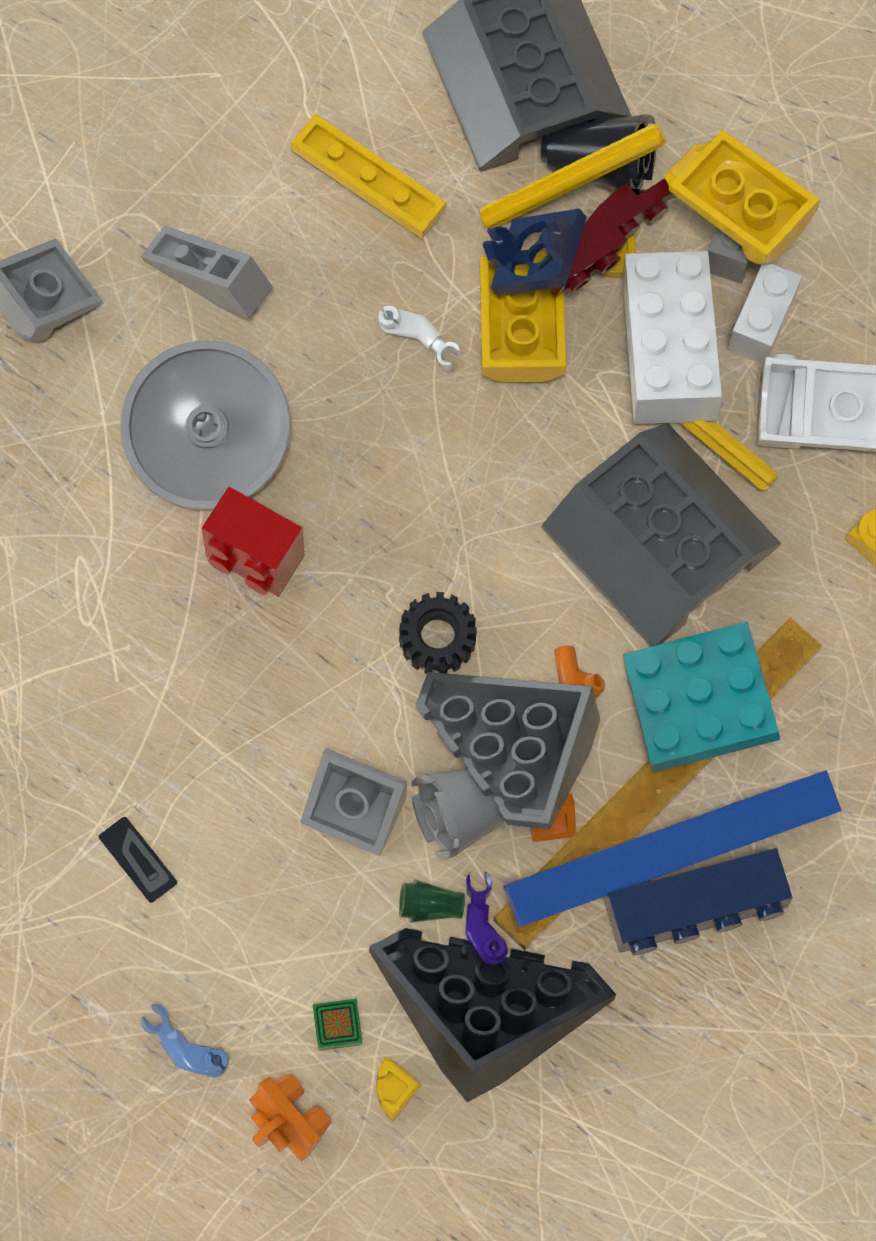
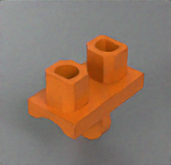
[249,1074,331,1162]

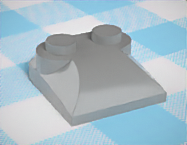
[0,238,102,342]

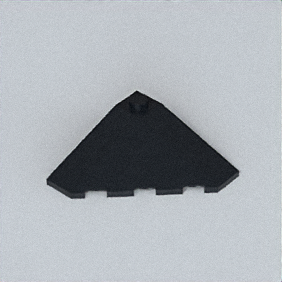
[369,928,616,1102]

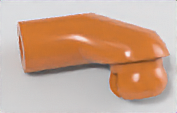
[554,645,605,700]

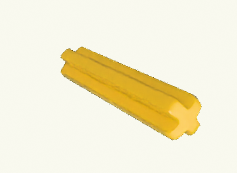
[679,420,778,492]

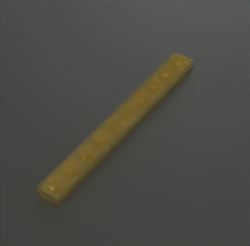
[493,617,822,951]

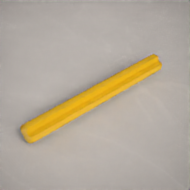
[479,124,666,228]

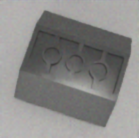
[423,0,632,171]
[542,423,781,647]

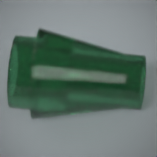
[399,879,465,923]

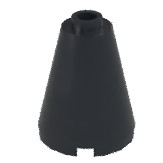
[541,114,656,196]

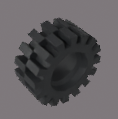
[399,592,477,674]

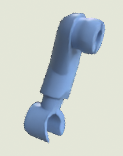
[141,1004,229,1077]

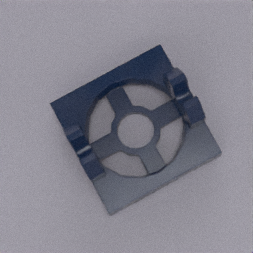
[483,209,587,296]

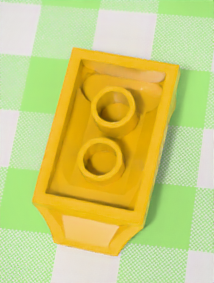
[663,129,820,264]
[480,251,566,382]

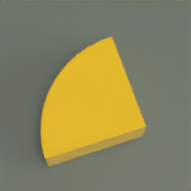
[376,1057,421,1122]

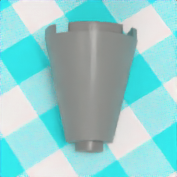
[412,769,505,860]

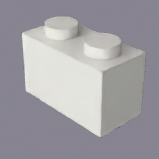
[728,263,802,364]

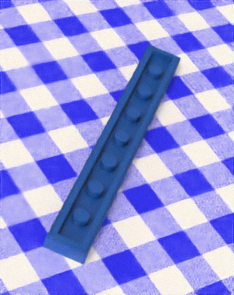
[503,770,842,928]

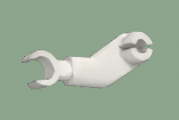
[378,305,463,371]

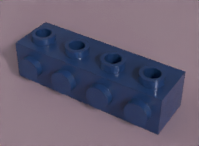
[605,848,793,956]

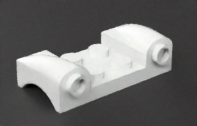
[757,354,876,452]

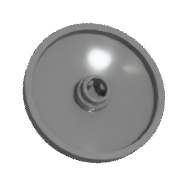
[121,340,291,511]

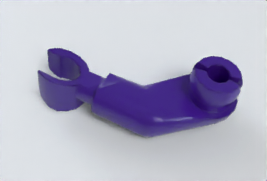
[465,871,508,965]

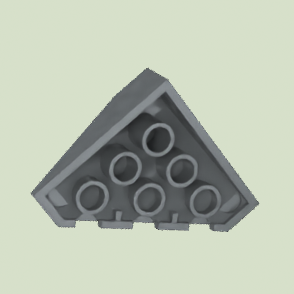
[416,672,600,829]

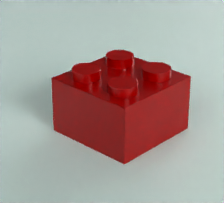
[201,486,305,597]

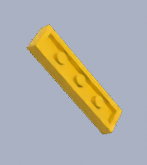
[291,113,447,239]

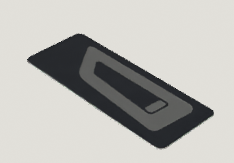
[98,817,177,903]

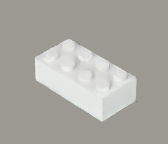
[622,251,722,424]

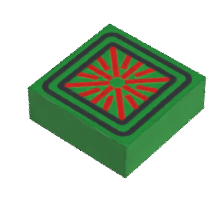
[313,999,362,1051]

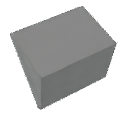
[300,748,407,856]

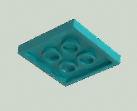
[623,621,780,773]

